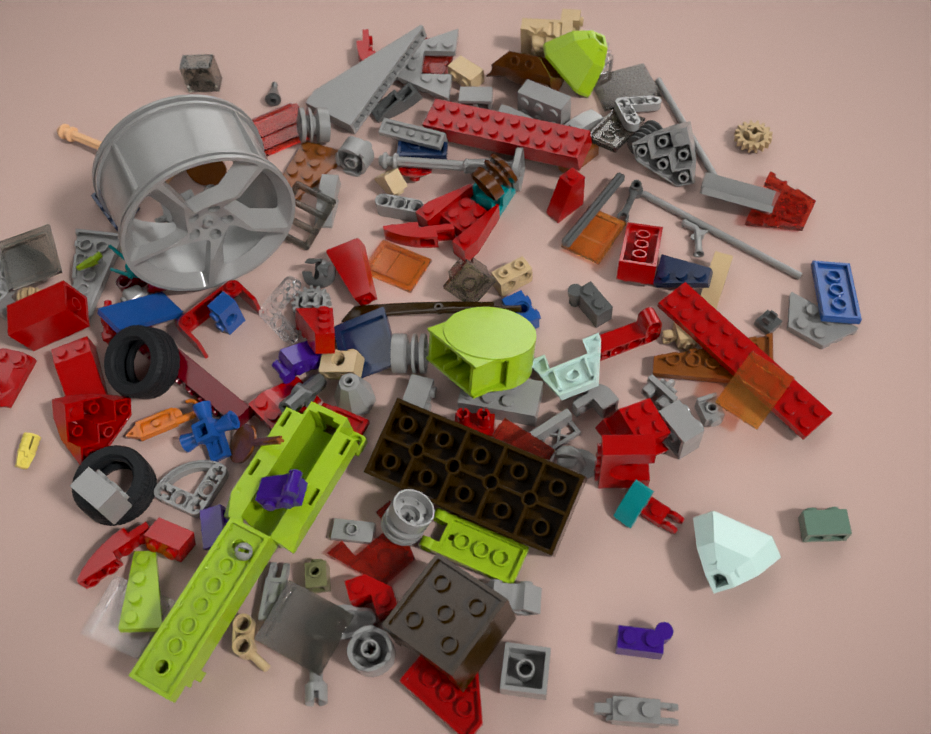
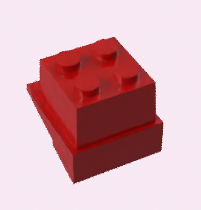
[595,398,671,466]

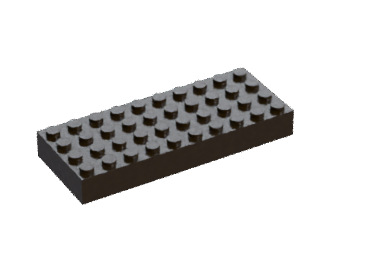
[364,398,587,557]

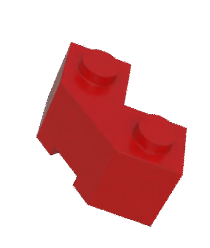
[344,574,398,621]

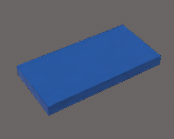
[811,260,862,324]
[97,292,183,333]

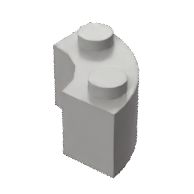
[485,579,542,616]

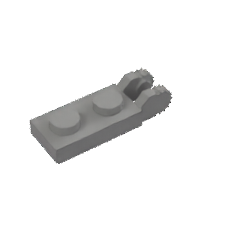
[258,562,290,623]

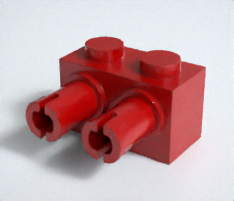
[455,408,496,438]

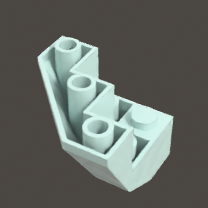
[693,510,781,593]

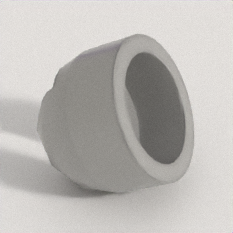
[234,542,253,561]

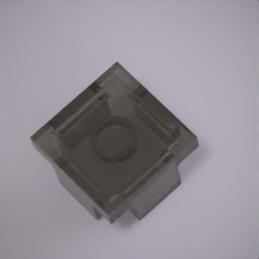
[443,257,496,302]

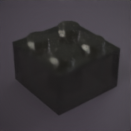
[179,54,222,92]

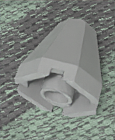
[334,373,376,416]

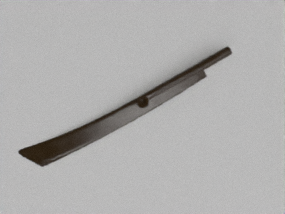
[341,301,522,322]

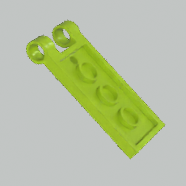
[418,508,529,584]

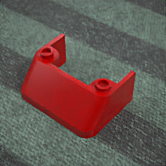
[175,280,263,359]

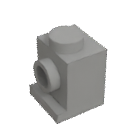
[694,392,725,427]

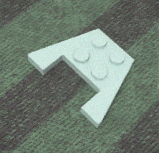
[532,333,601,401]

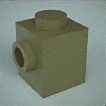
[305,559,331,594]

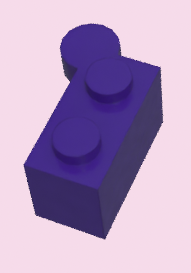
[272,341,322,384]
[255,469,308,511]
[615,622,674,660]

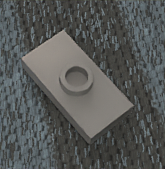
[331,518,376,545]

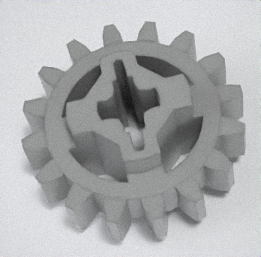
[291,285,332,314]

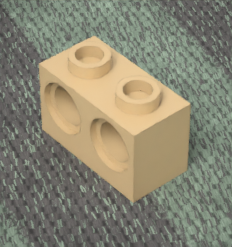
[491,256,533,297]

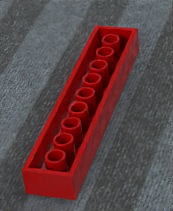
[422,99,592,171]

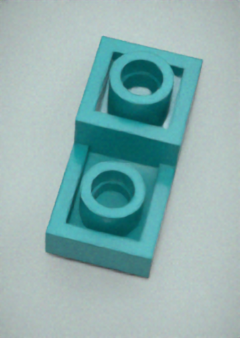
[613,479,654,528]

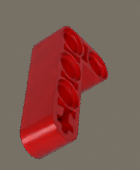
[600,307,662,361]

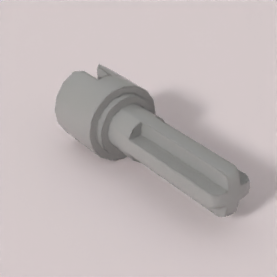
[305,641,328,707]

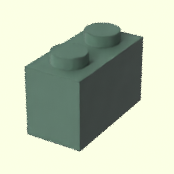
[798,507,852,542]

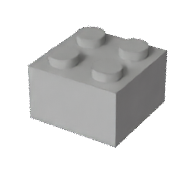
[659,399,705,460]
[70,467,133,525]
[500,642,551,700]

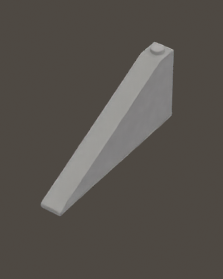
[305,25,427,134]

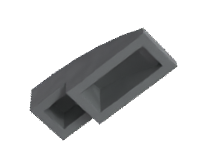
[372,82,423,122]

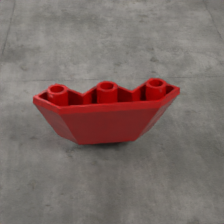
[52,394,132,465]

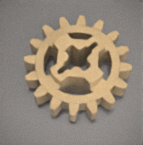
[734,120,773,153]

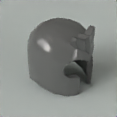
[302,258,336,288]

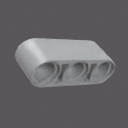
[375,194,423,222]

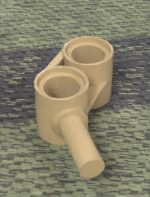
[232,613,271,672]

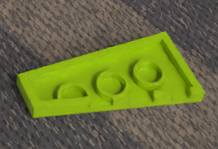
[118,551,163,633]

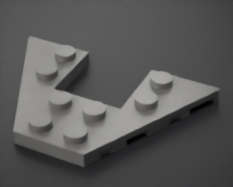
[395,29,459,101]

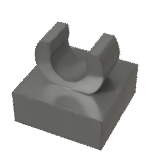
[754,310,783,334]

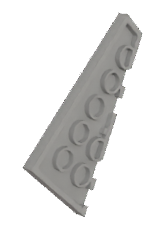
[71,229,121,322]

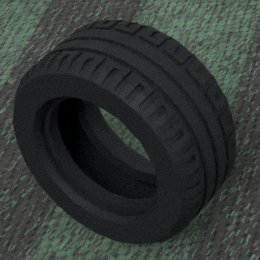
[104,325,180,399]
[72,445,157,526]

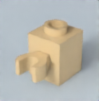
[661,322,697,349]

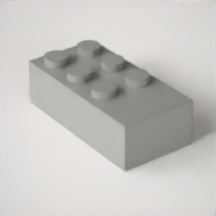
[457,379,543,426]

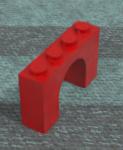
[594,434,657,488]

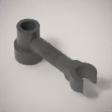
[617,180,643,224]

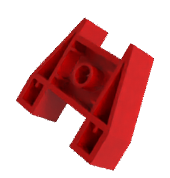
[416,184,500,263]

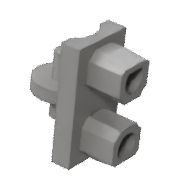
[641,374,678,410]

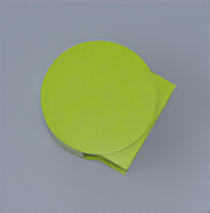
[426,307,537,399]

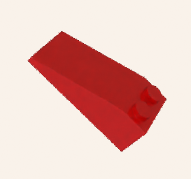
[616,222,663,285]
[51,336,108,396]

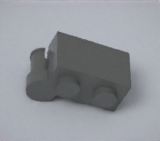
[568,281,613,328]

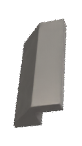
[700,172,776,213]

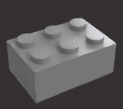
[517,79,571,125]

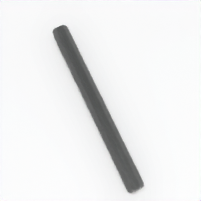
[561,172,625,248]

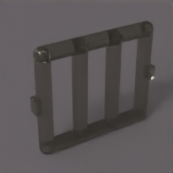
[284,181,336,250]

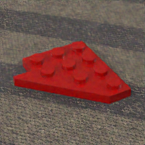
[399,656,483,734]

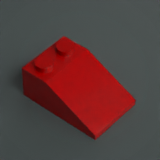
[248,376,322,431]

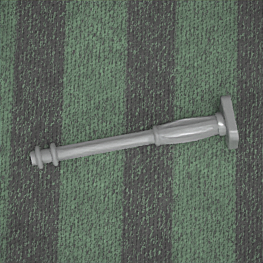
[379,147,525,191]

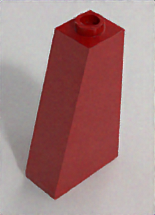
[326,238,377,305]

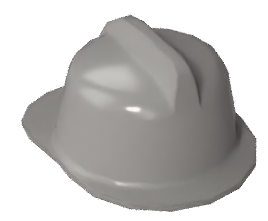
[549,445,596,478]

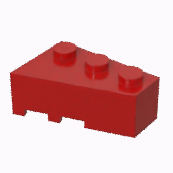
[295,306,335,354]

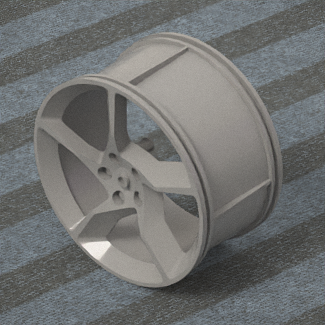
[92,94,295,291]

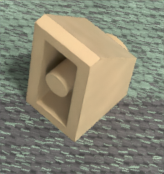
[374,168,408,196]

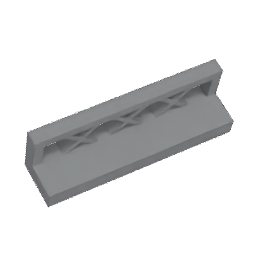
[378,118,449,151]
[510,408,581,458]

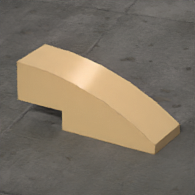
[701,251,733,309]

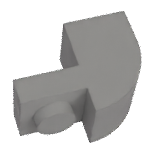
[572,384,619,418]

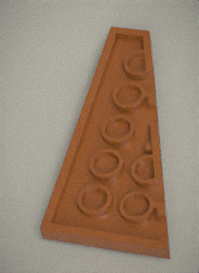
[283,141,338,203]
[652,333,773,385]

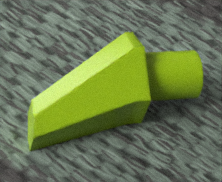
[75,252,103,271]

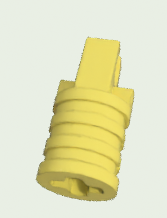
[15,432,41,470]

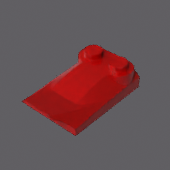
[0,348,37,408]

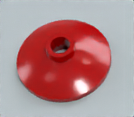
[399,167,432,181]

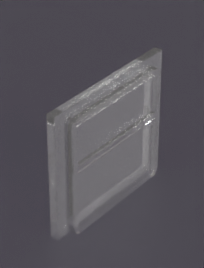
[81,575,176,660]

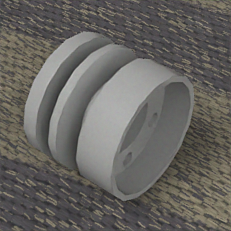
[296,107,331,143]
[390,333,429,374]
[381,489,435,546]

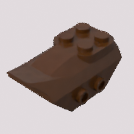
[486,51,564,91]

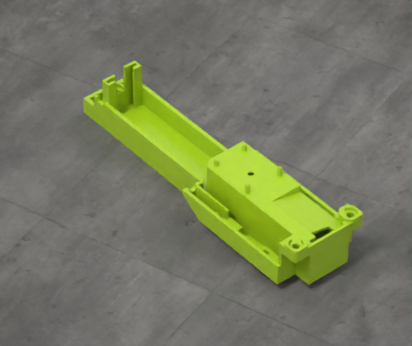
[128,401,368,703]

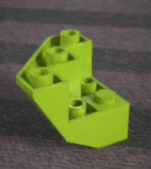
[543,30,608,98]

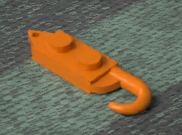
[126,399,198,441]

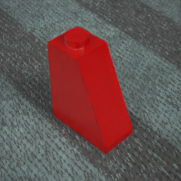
[546,167,585,223]

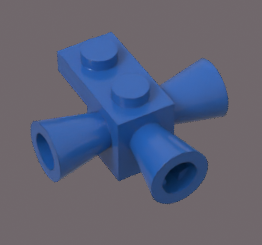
[179,401,240,462]

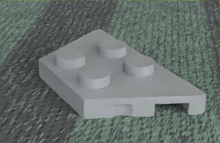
[787,292,858,350]

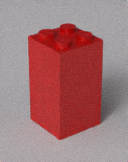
[7,280,90,351]

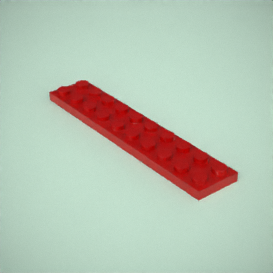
[657,282,832,440]

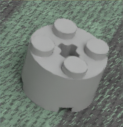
[335,136,374,177]
[347,626,395,677]

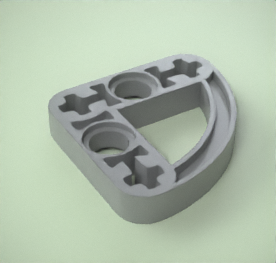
[154,460,229,518]

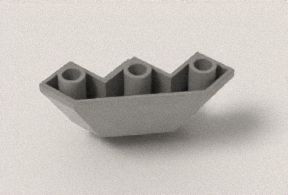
[632,121,696,187]

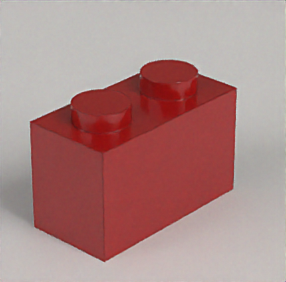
[144,517,196,563]

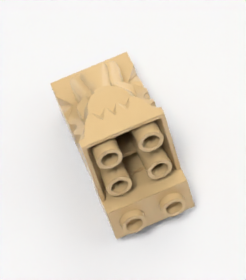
[520,9,584,57]

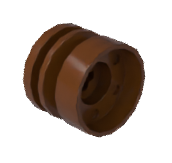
[471,153,518,202]

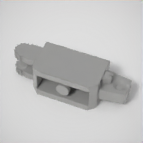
[594,696,679,728]

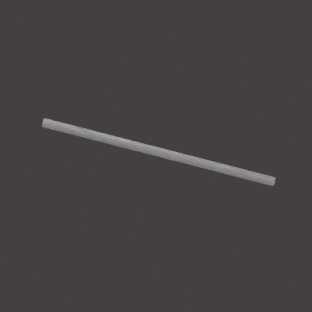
[655,78,726,201]
[641,190,802,280]

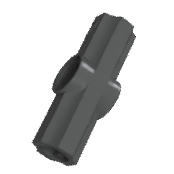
[279,373,327,413]

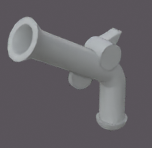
[681,219,709,258]

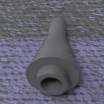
[265,82,281,106]

